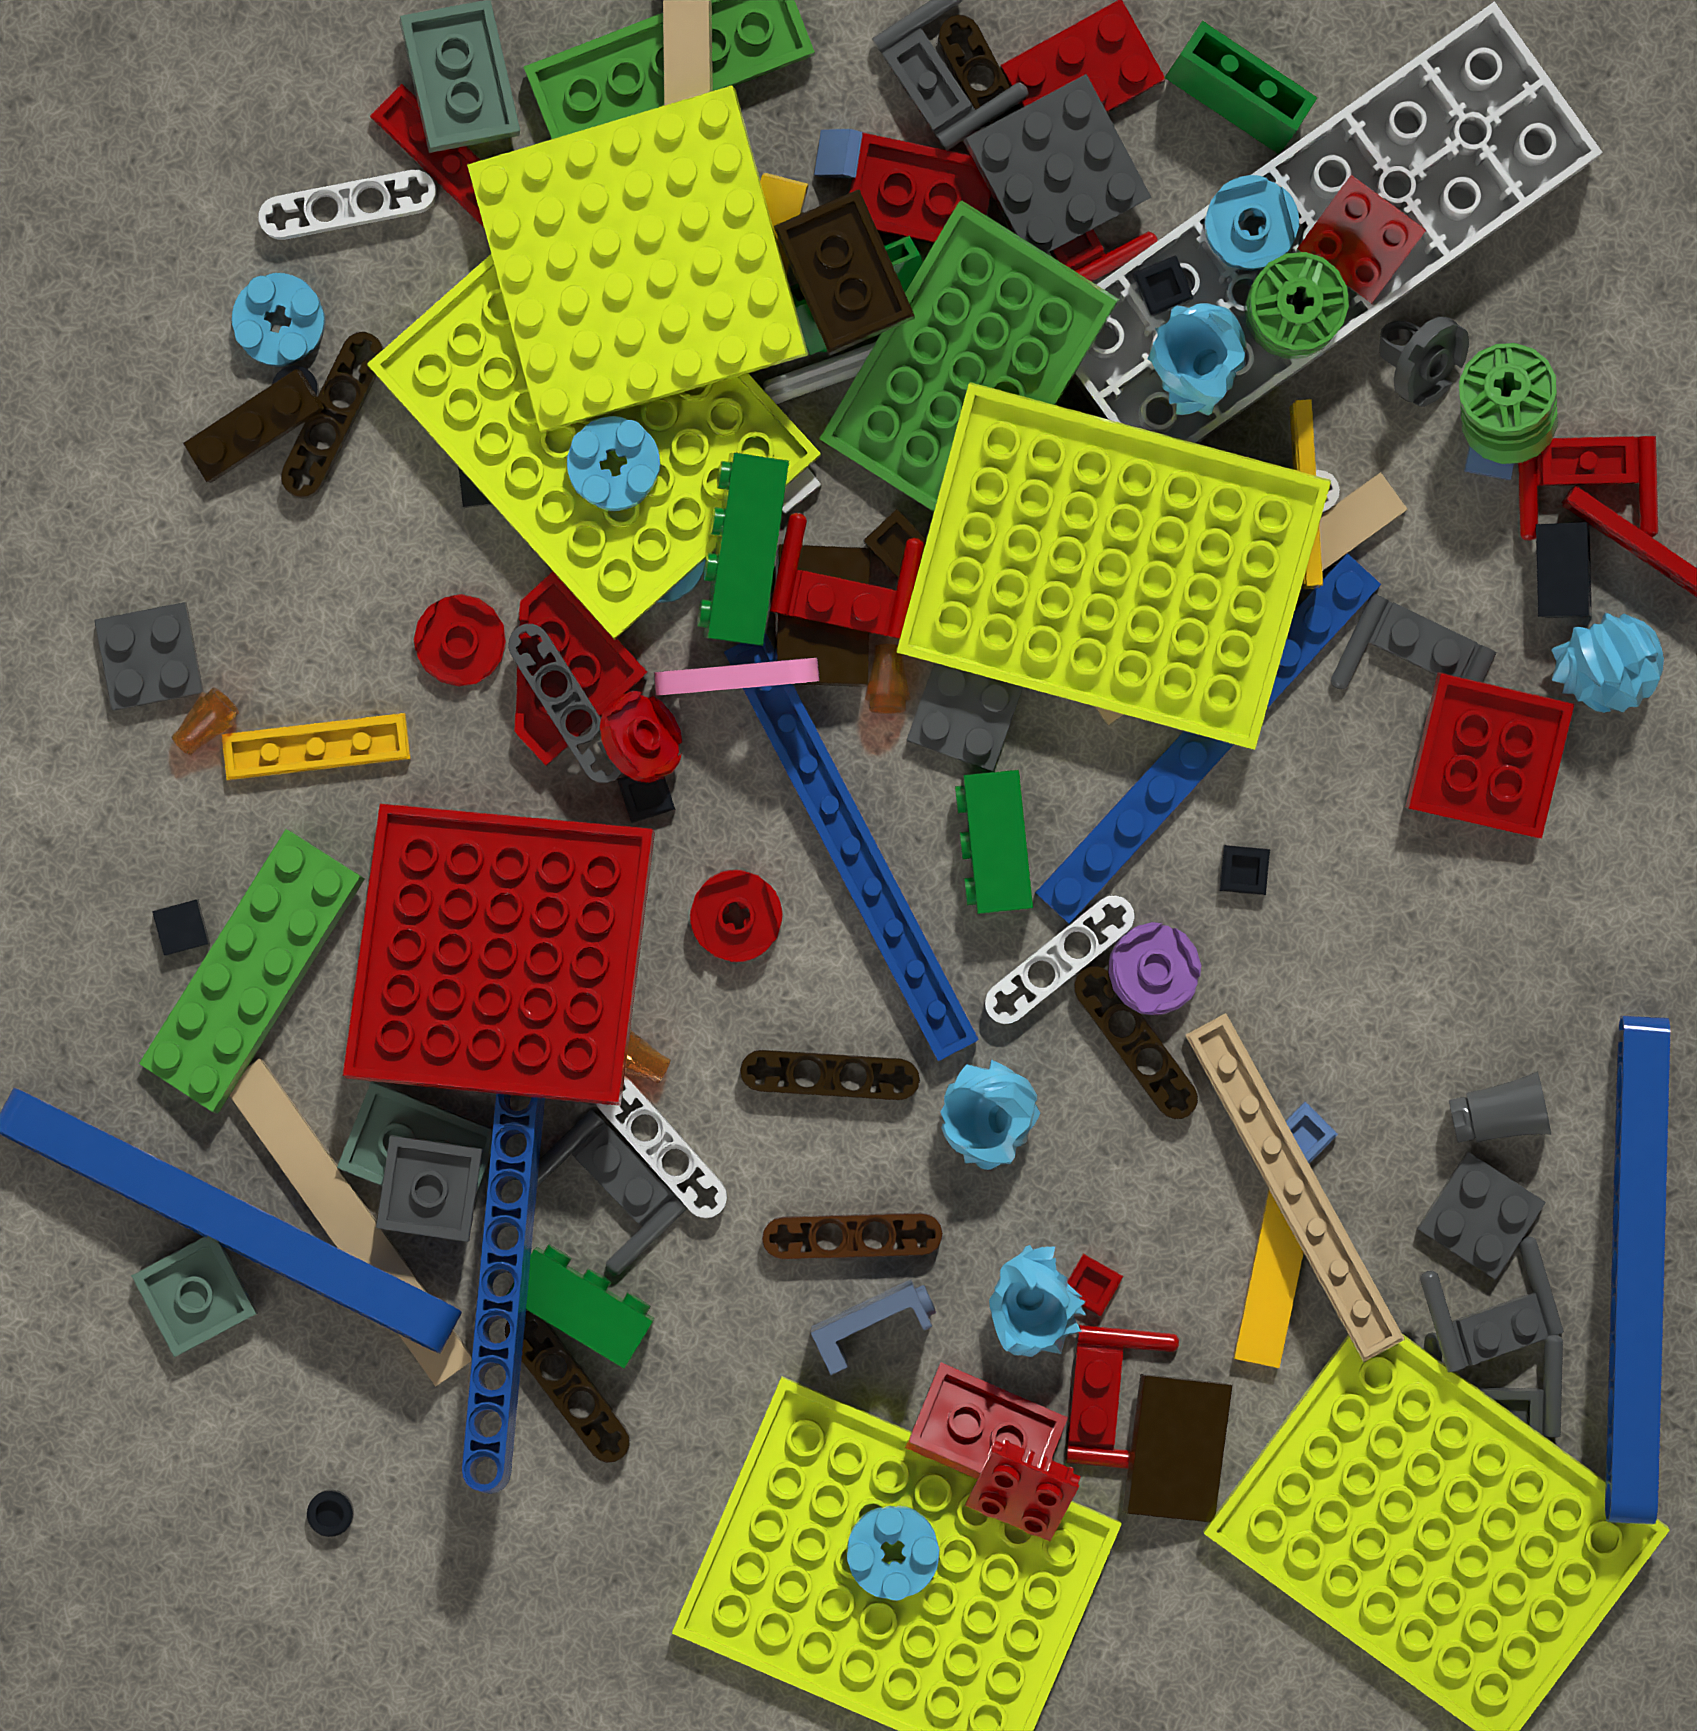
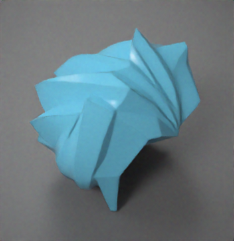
[1147,303,1246,416]
[1552,612,1664,713]
[940,1060,1040,1170]
[989,1245,1086,1357]

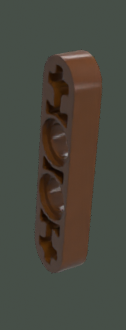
[762,1212,943,1259]

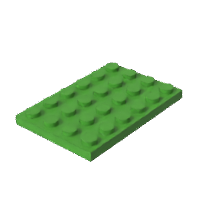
[819,201,1120,511]

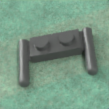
[872,0,1028,151]
[1331,593,1497,689]
[537,1109,688,1275]
[1420,1237,1564,1372]
[1424,1332,1563,1437]

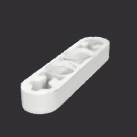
[259,170,437,240]
[985,896,1134,1024]
[596,1076,727,1218]

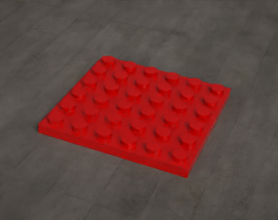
[343,804,655,1106]

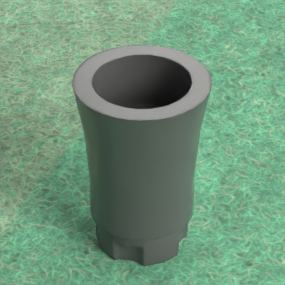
[1449,1071,1551,1143]

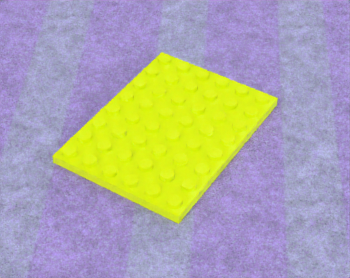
[367,254,821,640]
[897,382,1331,750]
[1203,1334,1670,1731]
[672,1376,1122,1731]

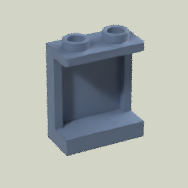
[811,1279,936,1375]

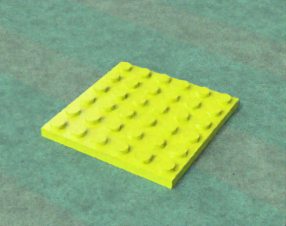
[467,85,808,433]

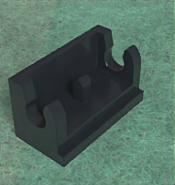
[1536,522,1592,618]

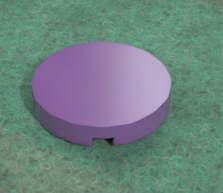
[1108,922,1201,1016]

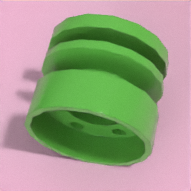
[1244,252,1349,359]
[1459,343,1558,464]

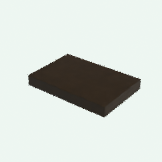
[774,189,915,355]
[775,544,870,687]
[1122,1374,1233,1522]

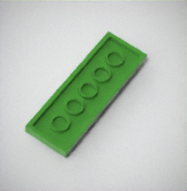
[524,0,815,139]
[139,829,365,1114]

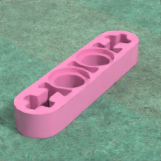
[654,658,819,696]

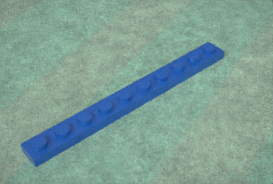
[1035,553,1381,924]
[724,632,979,1061]

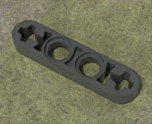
[508,624,622,783]

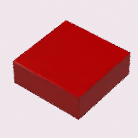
[1067,1253,1123,1316]

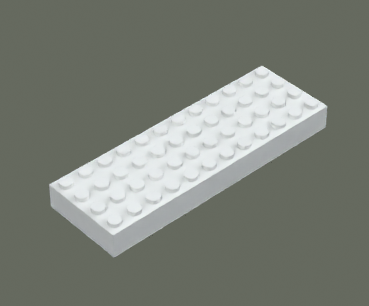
[1073,1,1603,444]

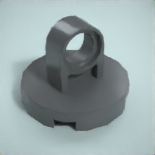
[1379,316,1469,407]

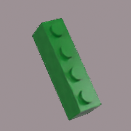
[697,453,789,646]

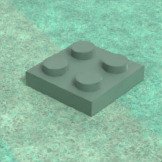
[131,1236,258,1357]

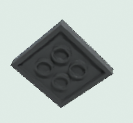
[963,74,1151,254]

